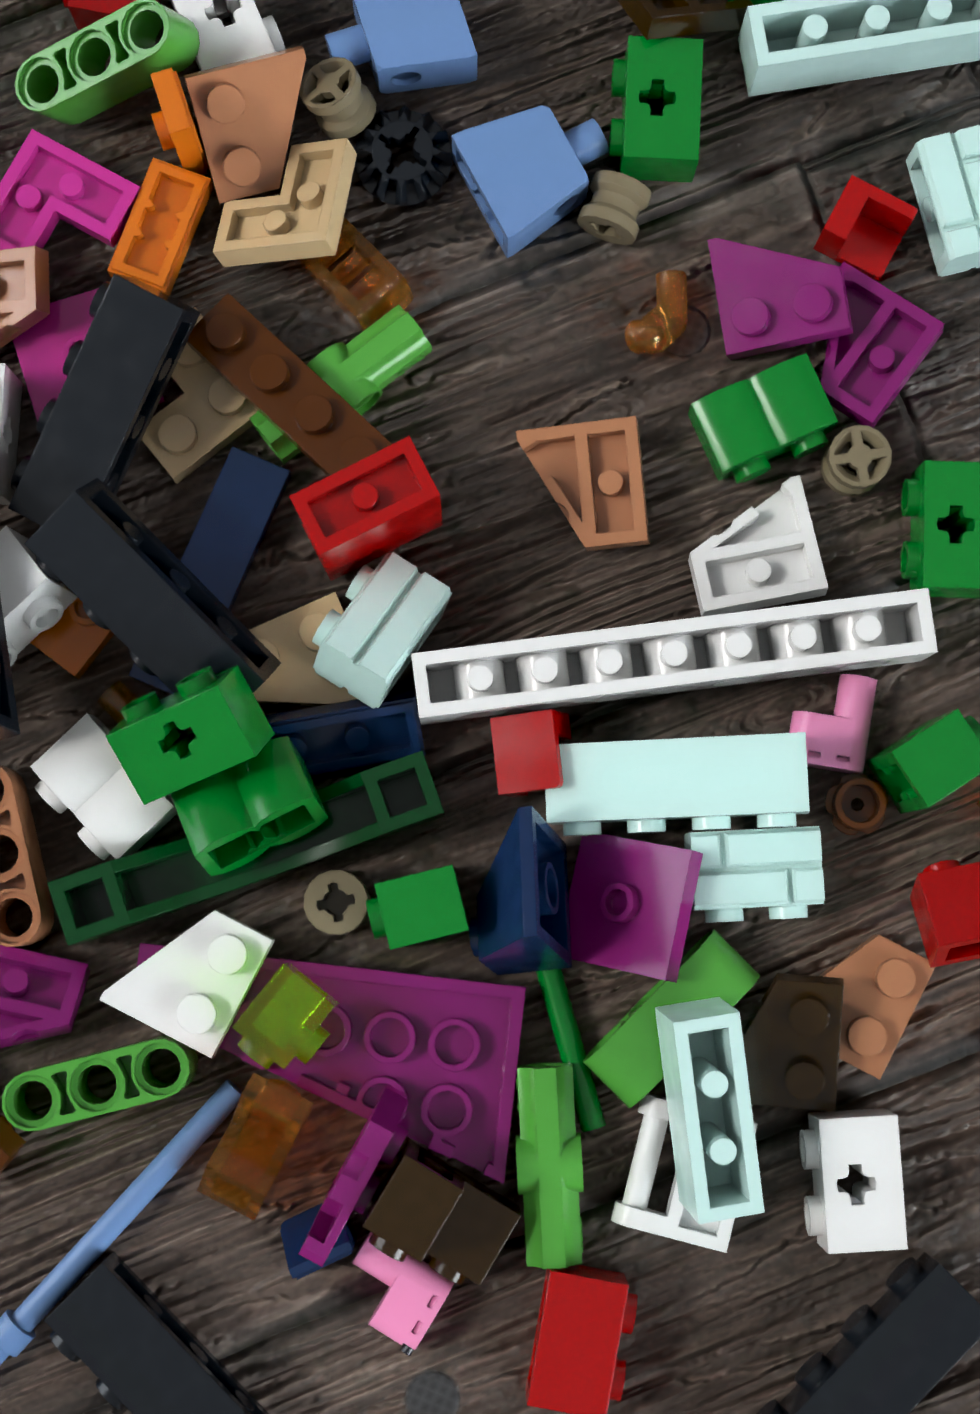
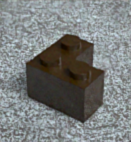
[363,1139,521,1286]

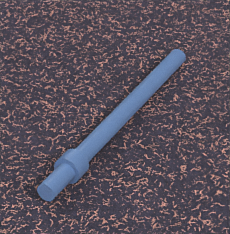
[0,1079,246,1365]

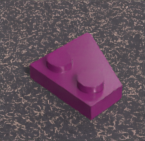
[707,238,853,361]
[821,262,945,428]
[0,945,90,1048]
[298,1088,409,1267]

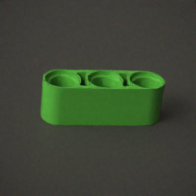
[15,0,200,125]
[583,929,760,1108]
[2,1035,198,1131]

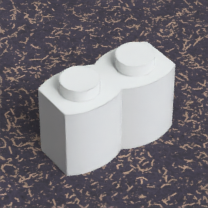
[30,713,177,860]

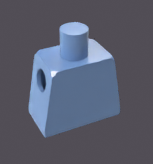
[324,0,478,94]
[451,105,609,258]

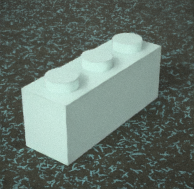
[655,997,765,1224]

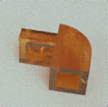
[197,1072,313,1221]

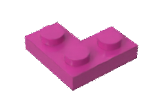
[0,129,141,250]

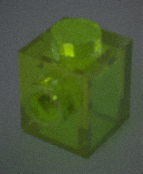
[232,962,339,1069]

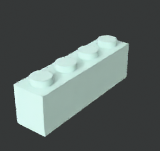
[738,0,980,97]
[545,732,810,836]

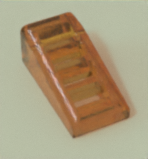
[296,217,414,332]

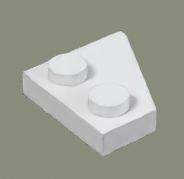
[688,475,828,617]
[99,910,275,1058]

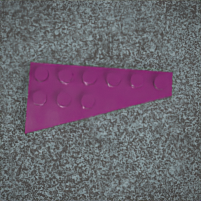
[137,943,526,1184]

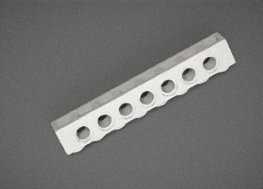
[411,588,938,725]

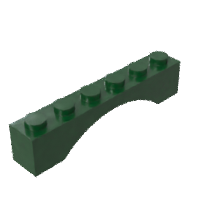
[47,751,445,946]

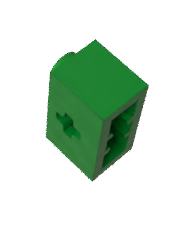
[609,35,704,183]
[900,460,980,599]
[105,665,275,805]
[866,708,980,814]
[366,864,469,950]

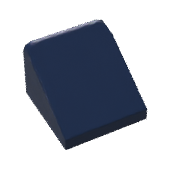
[280,1203,357,1280]

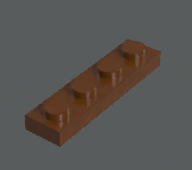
[187,293,392,476]

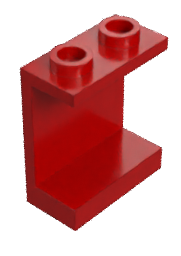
[289,435,443,581]

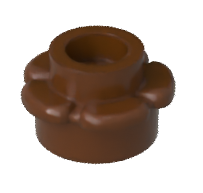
[825,773,888,835]

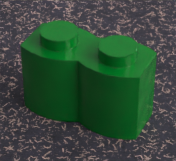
[688,353,838,484]
[171,736,328,876]

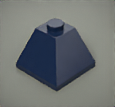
[469,806,572,975]

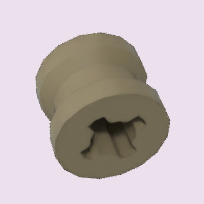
[300,57,376,139]
[577,170,652,245]
[821,425,892,497]
[304,870,370,934]

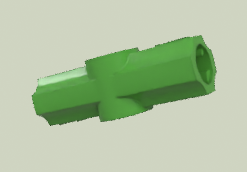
[249,304,432,464]
[516,1062,584,1269]

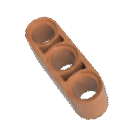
[0,765,54,947]

